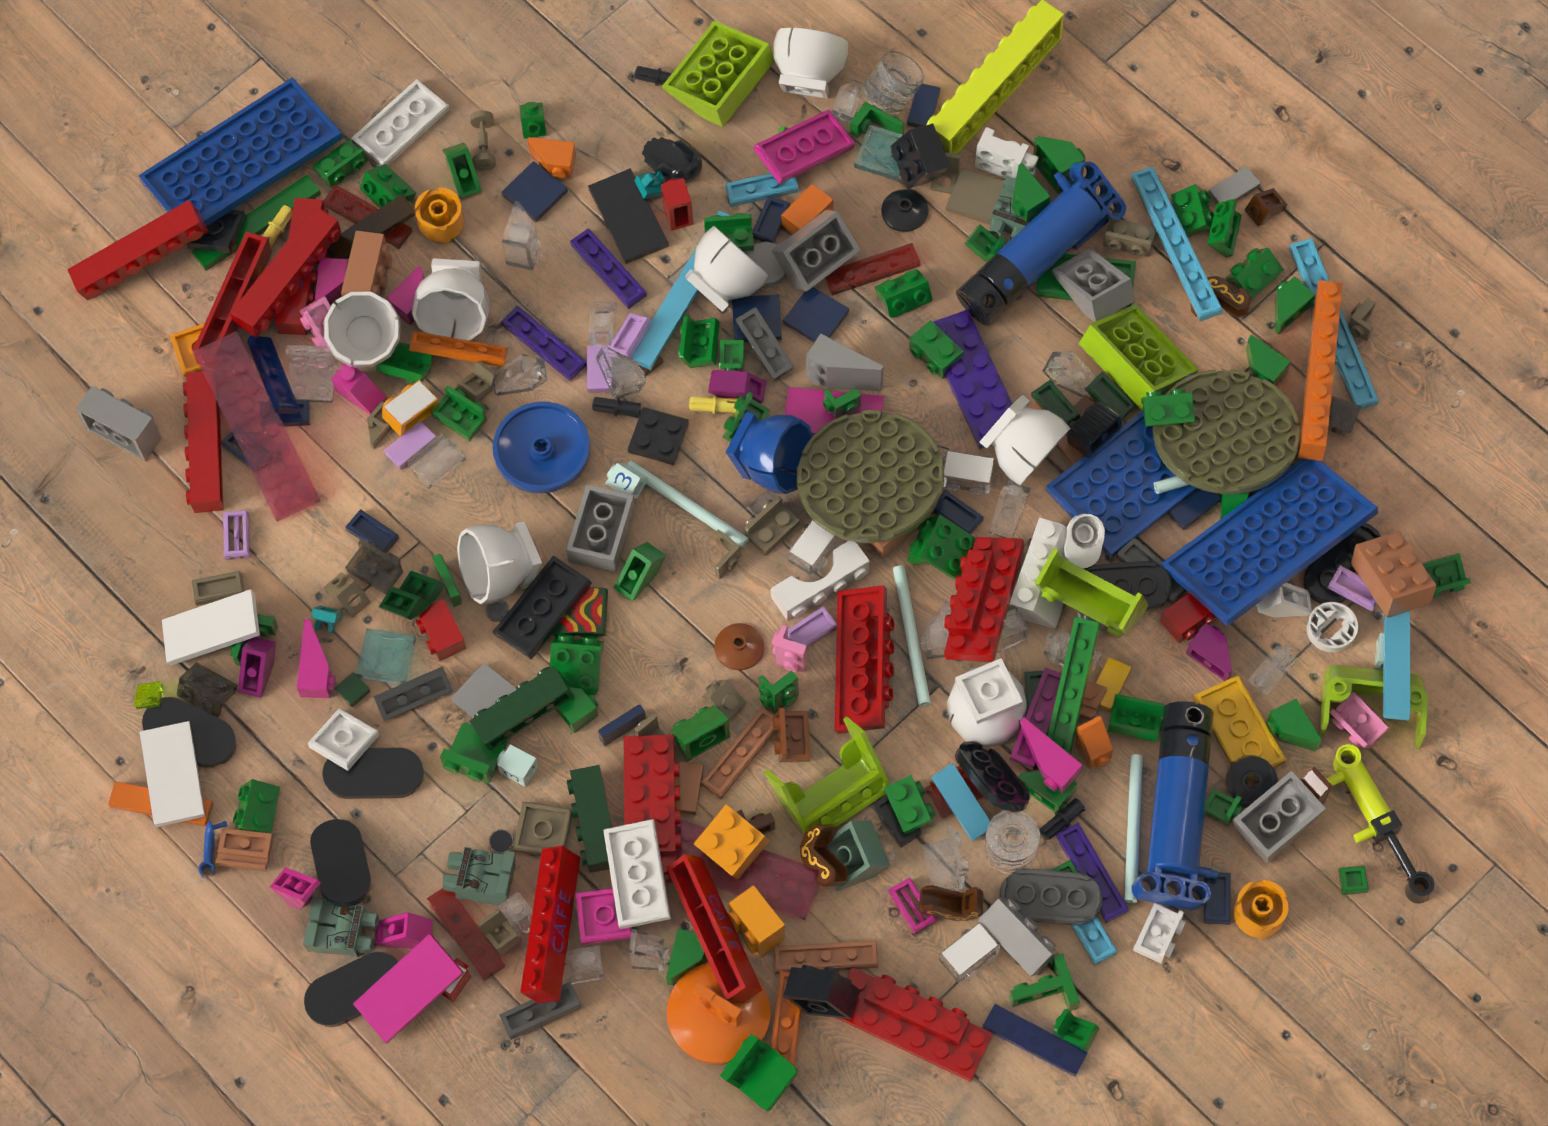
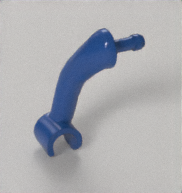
[199,820,228,878]

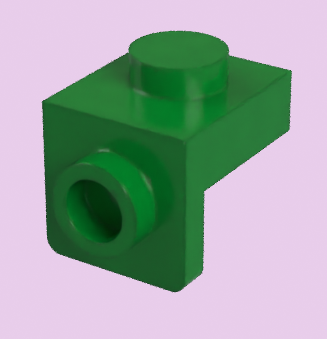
[519,102,546,138]
[964,224,1007,262]
[719,340,744,371]
[822,388,861,419]
[1204,788,1243,826]
[1053,1009,1099,1051]

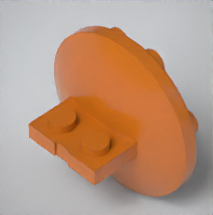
[667,963,771,1065]

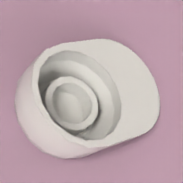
[1064,514,1105,568]

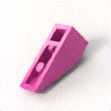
[297,619,336,698]
[1020,717,1082,794]
[270,867,321,910]

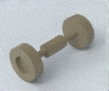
[470,110,496,171]

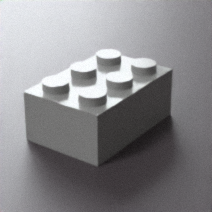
[771,210,861,291]
[76,386,162,461]
[566,484,635,572]

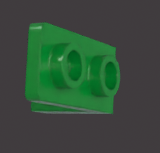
[850,101,904,138]
[231,614,278,666]

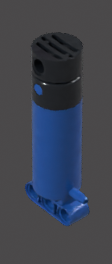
[956,162,1126,326]
[1131,701,1219,910]

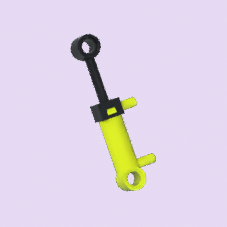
[1326,744,1435,904]

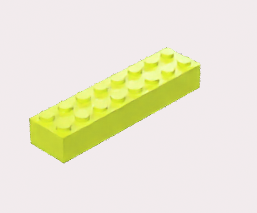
[927,0,1064,154]

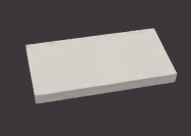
[351,79,450,166]
[162,589,260,666]
[140,721,206,827]
[603,819,671,929]

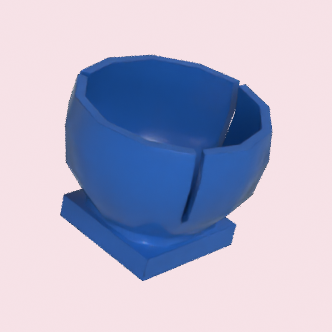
[726,412,813,494]

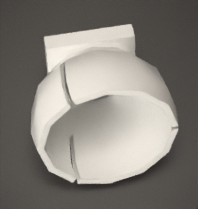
[774,28,848,99]
[685,226,769,312]
[412,258,490,341]
[324,292,401,368]
[980,395,1071,485]
[457,521,542,604]
[947,658,1028,747]

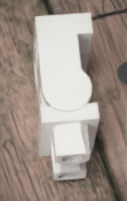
[974,127,1039,179]

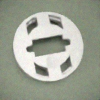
[1307,602,1358,653]

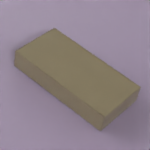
[192,571,244,606]

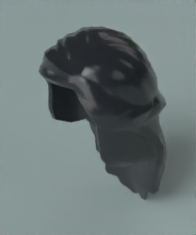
[642,137,703,183]

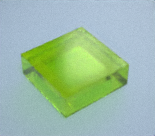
[133,681,164,709]

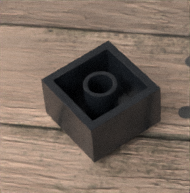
[890,123,950,189]
[783,965,860,1019]

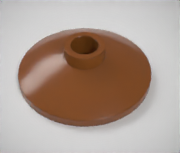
[714,623,764,670]

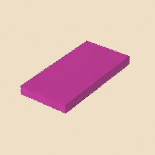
[753,109,855,184]
[785,387,884,435]
[353,934,464,1043]

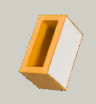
[382,380,438,437]

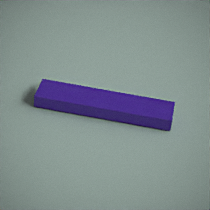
[570,228,647,309]
[501,306,587,381]
[1056,823,1129,923]

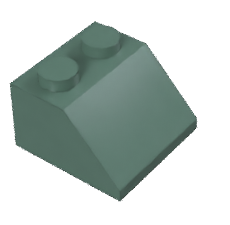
[827,820,890,891]

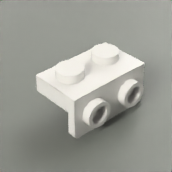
[1133,903,1186,964]

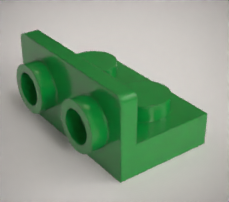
[313,139,367,188]
[704,213,754,251]

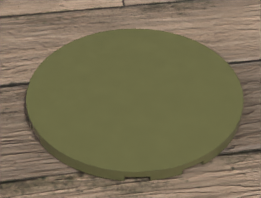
[1153,369,1301,494]
[797,410,944,543]

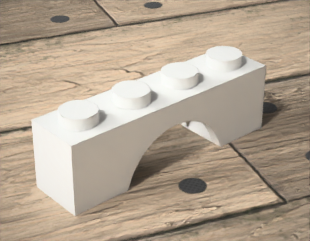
[771,541,870,621]

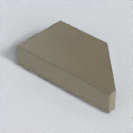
[367,401,392,449]

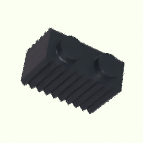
[1066,401,1122,458]

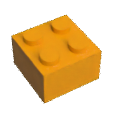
[694,804,770,880]
[728,885,785,958]

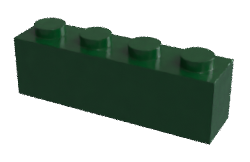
[470,665,574,751]
[567,765,612,873]

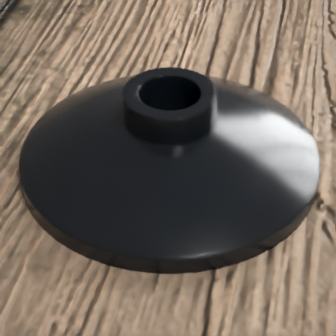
[881,189,928,232]

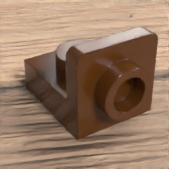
[1245,188,1288,226]
[737,809,775,834]

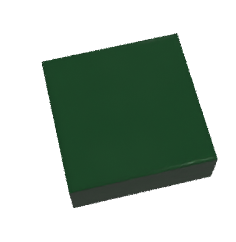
[335,672,371,707]

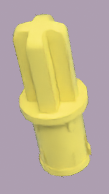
[262,205,293,247]
[689,395,737,414]

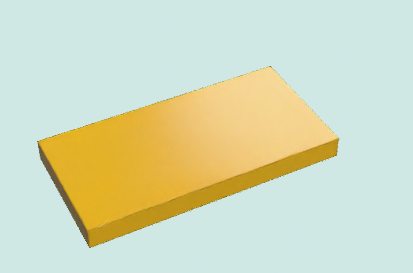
[1193,675,1287,781]

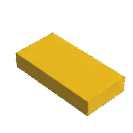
[1096,657,1132,712]

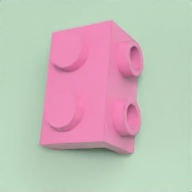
[299,296,331,354]
[772,624,807,673]
[1330,692,1390,749]

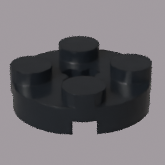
[1225,755,1278,806]

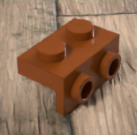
[773,707,811,762]

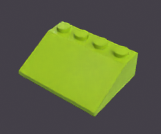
[662,20,775,127]
[1078,304,1199,410]

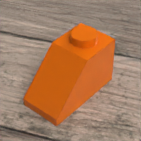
[528,137,576,179]
[1075,716,1113,769]

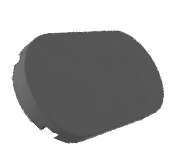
[1000,868,1103,925]

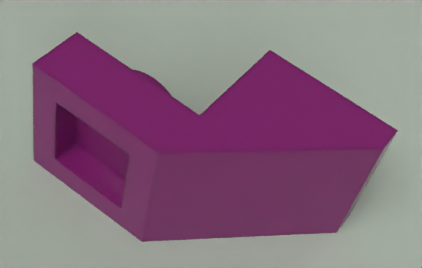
[708,370,766,403]

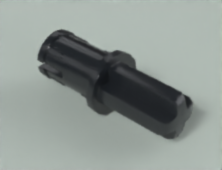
[635,66,672,86]
[592,397,641,418]
[1039,798,1086,840]

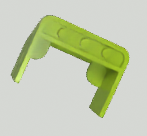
[1034,548,1148,638]
[1318,665,1428,749]
[764,717,889,834]

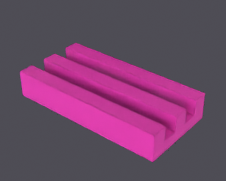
[888,877,937,935]

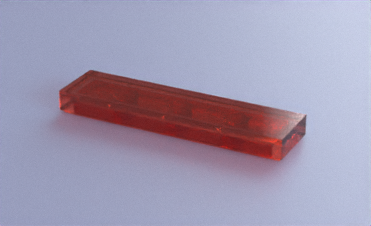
[323,185,413,249]
[825,243,921,296]
[427,888,506,981]

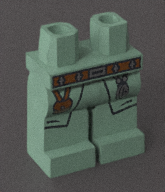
[989,176,1049,240]
[443,847,516,907]
[303,897,379,957]

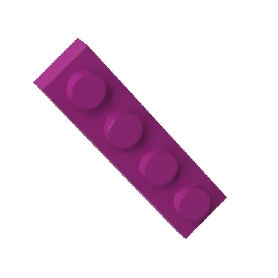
[1010,667,1062,769]

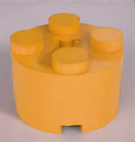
[415,187,465,244]
[1234,880,1289,940]

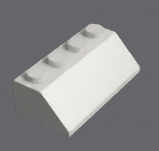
[1009,517,1067,630]

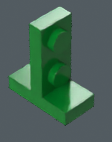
[1009,953,1080,1011]

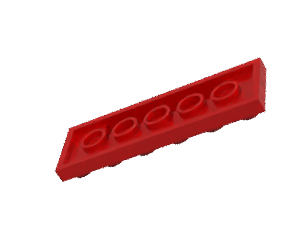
[944,537,1025,662]
[834,585,895,734]
[623,735,681,882]
[836,967,993,1082]

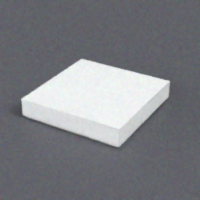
[308,708,379,771]

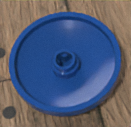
[493,402,590,493]

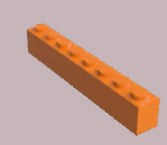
[1298,280,1343,461]

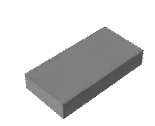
[1208,166,1261,203]

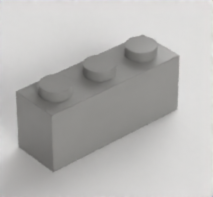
[978,898,1059,976]

